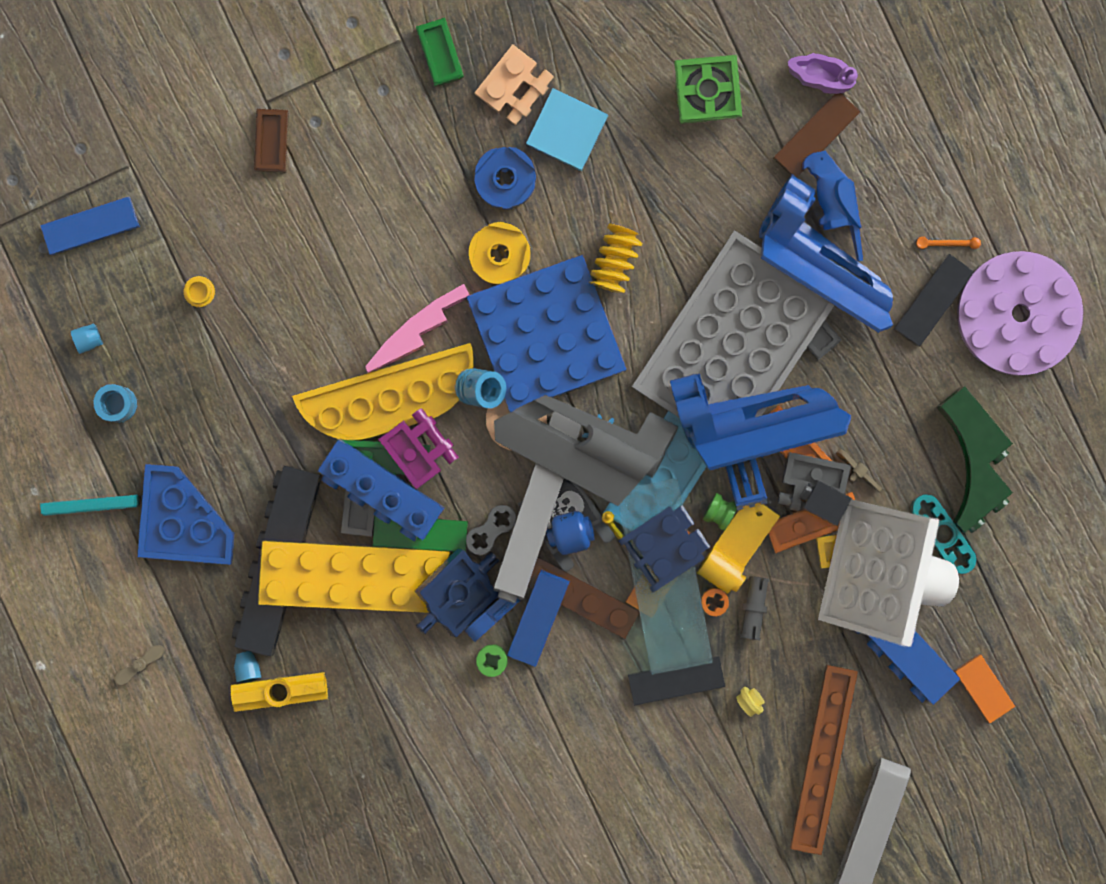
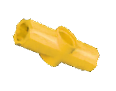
[231,672,328,712]

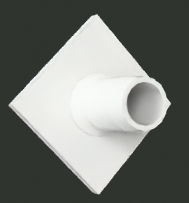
[818,500,959,647]

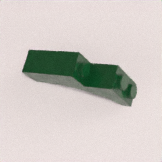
[936,386,1013,533]

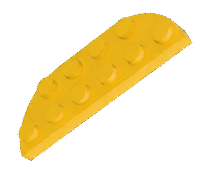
[292,343,474,441]

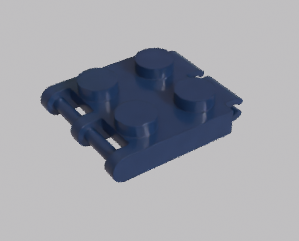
[618,505,710,593]

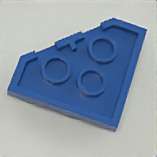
[137,464,235,565]

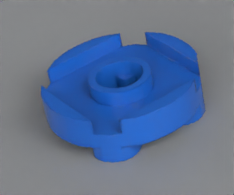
[474,147,536,210]

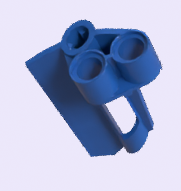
[759,175,893,333]
[670,373,851,471]

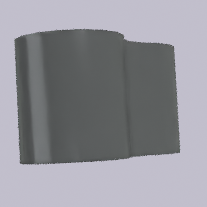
[466,505,517,555]

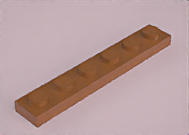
[790,664,858,855]

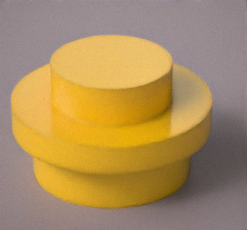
[184,276,215,307]

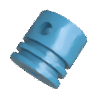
[455,368,507,409]
[93,384,137,423]

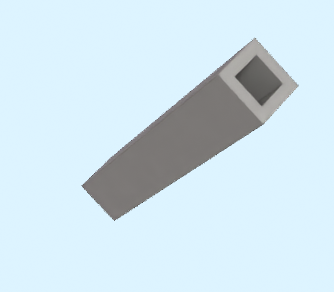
[493,411,581,603]

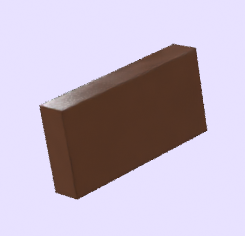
[254,109,289,173]

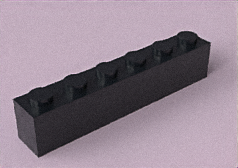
[232,466,323,657]

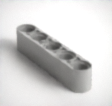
[834,758,911,884]

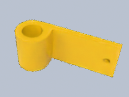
[696,502,780,594]

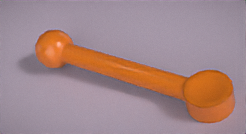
[916,237,981,249]

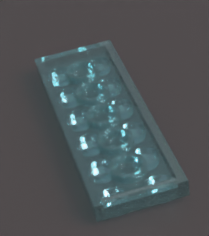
[619,478,713,674]

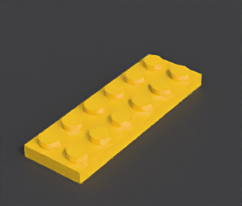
[258,541,450,613]

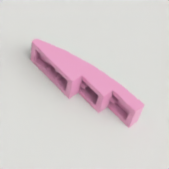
[365,284,469,373]

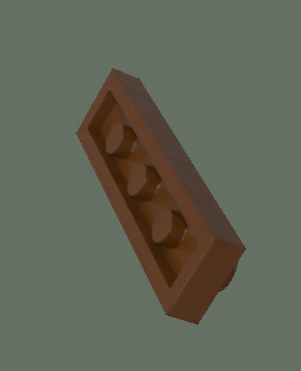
[528,557,640,639]

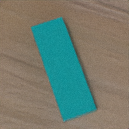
[40,495,140,516]

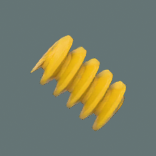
[588,224,643,293]

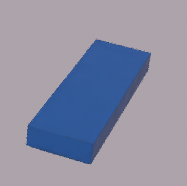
[40,196,140,256]
[507,570,570,667]

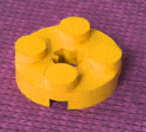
[469,222,531,285]

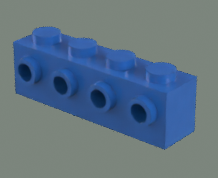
[318,439,445,541]

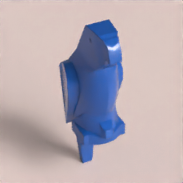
[802,151,863,262]

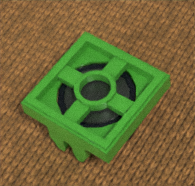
[674,55,742,124]

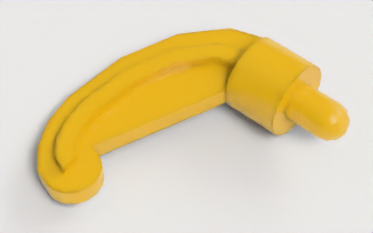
[601,511,623,540]

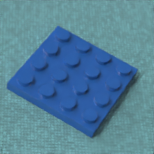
[466,255,627,413]

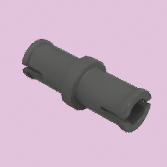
[740,576,769,641]

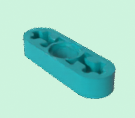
[911,495,976,574]

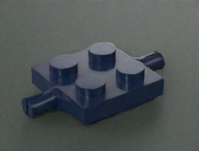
[415,548,499,637]

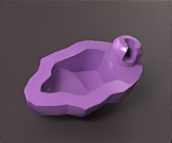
[788,53,858,94]

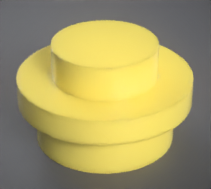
[736,687,765,717]

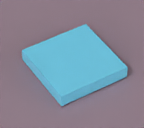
[526,88,608,172]

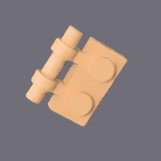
[475,44,554,125]

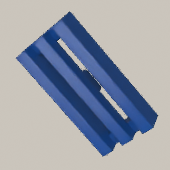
[725,458,767,511]

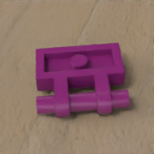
[378,408,459,489]

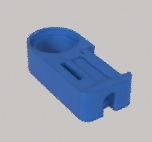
[464,598,520,642]

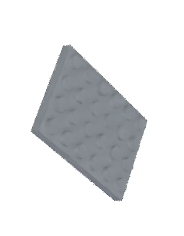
[632,230,834,417]

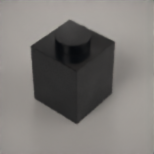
[800,480,852,526]

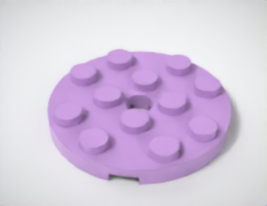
[957,251,1083,376]

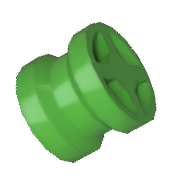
[702,493,737,531]
[476,644,508,677]

